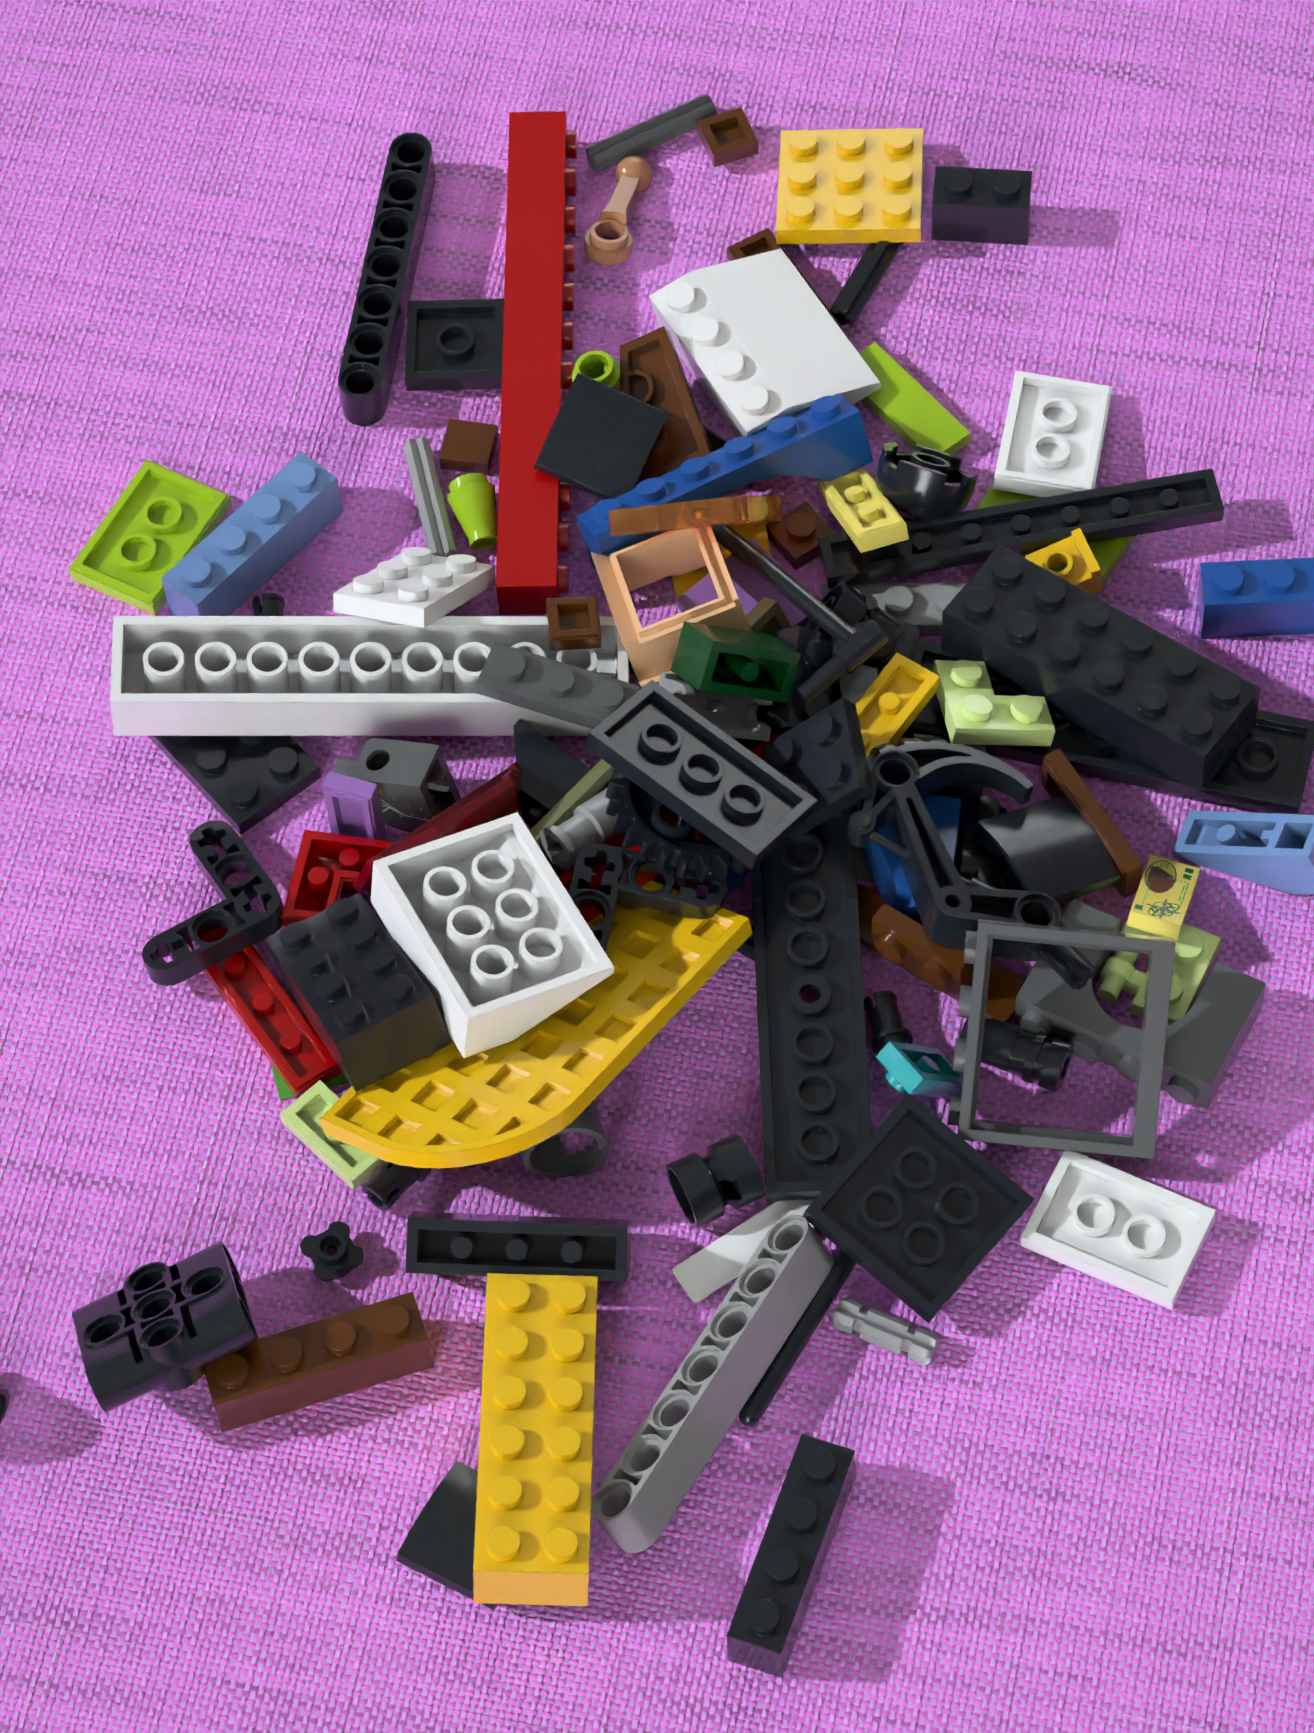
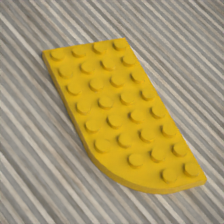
[319,864,752,1168]

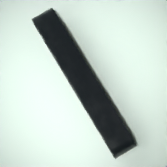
[338,132,436,426]

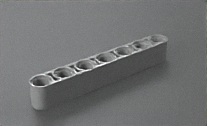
[591,1215,834,1553]

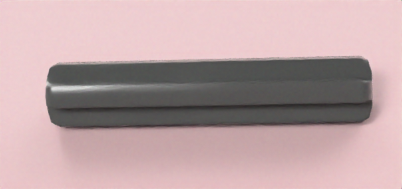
[586,94,717,172]

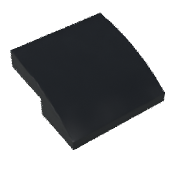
[534,373,669,500]
[975,795,1120,904]
[396,1461,499,1610]

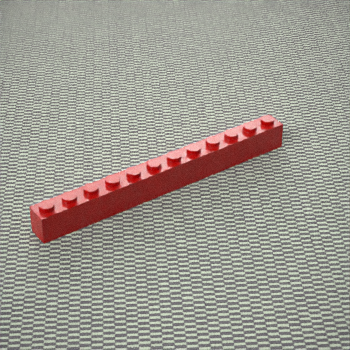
[496,111,578,615]

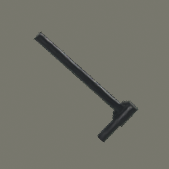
[709,517,889,705]

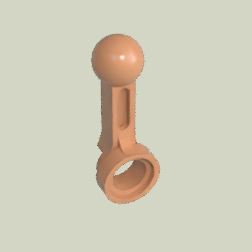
[584,156,653,265]

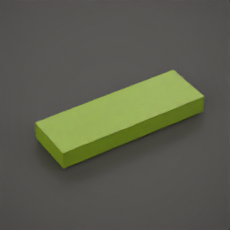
[859,342,971,455]

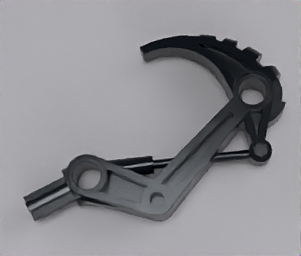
[846,738,1097,990]

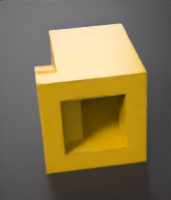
[1025,528,1104,595]

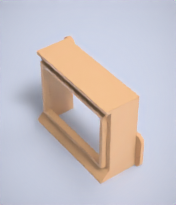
[590,512,752,688]

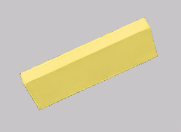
[818,467,909,553]

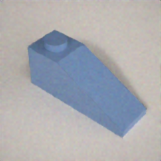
[1172,810,1314,895]

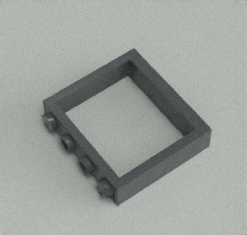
[947,919,1176,1159]

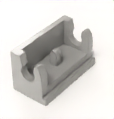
[659,672,773,742]

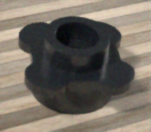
[300,1221,364,1282]

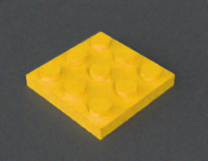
[776,128,924,244]

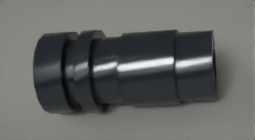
[959,1017,1074,1093]

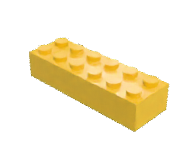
[473,1273,598,1606]

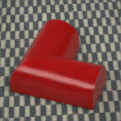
[281,830,395,927]

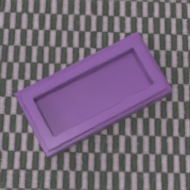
[322,771,387,840]

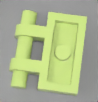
[1097,920,1221,1025]

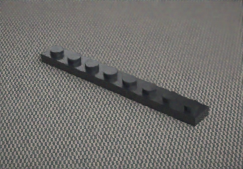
[818,468,1224,589]

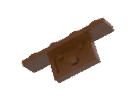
[857,884,1025,1023]

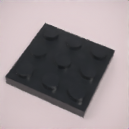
[803,1094,1034,1323]

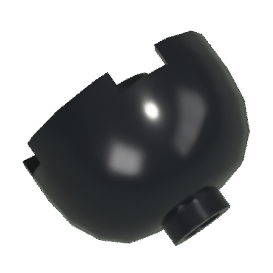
[876,442,978,521]

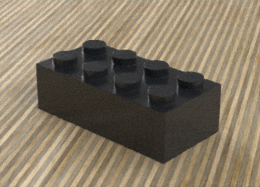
[265,892,452,1092]

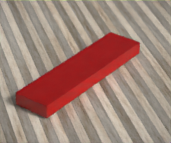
[188,928,343,1099]

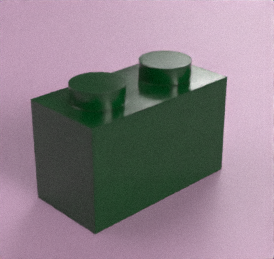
[670,621,801,703]

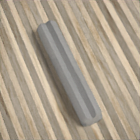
[404,437,456,557]

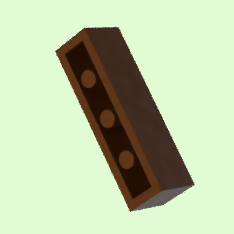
[204,1292,434,1432]

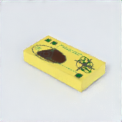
[1126,854,1201,940]

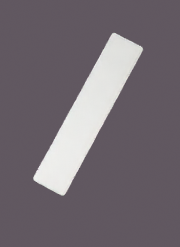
[672,1199,815,1303]

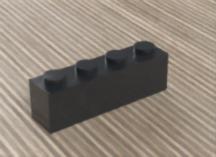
[406,1211,631,1282]
[726,1434,856,1678]

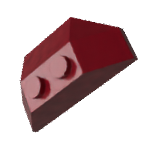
[352,762,522,896]

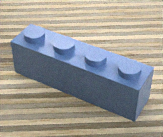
[161,451,343,616]

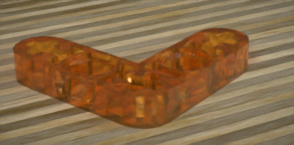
[608,495,783,537]

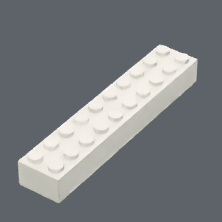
[110,616,629,736]

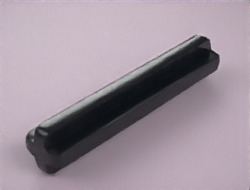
[830,241,903,326]

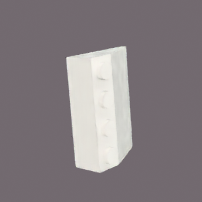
[649,248,882,437]
[371,812,614,1058]

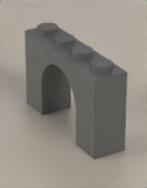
[1015,899,1266,1109]

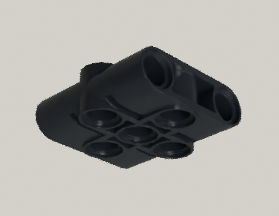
[72,1241,259,1413]

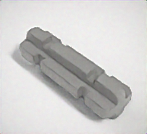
[832,1298,938,1365]

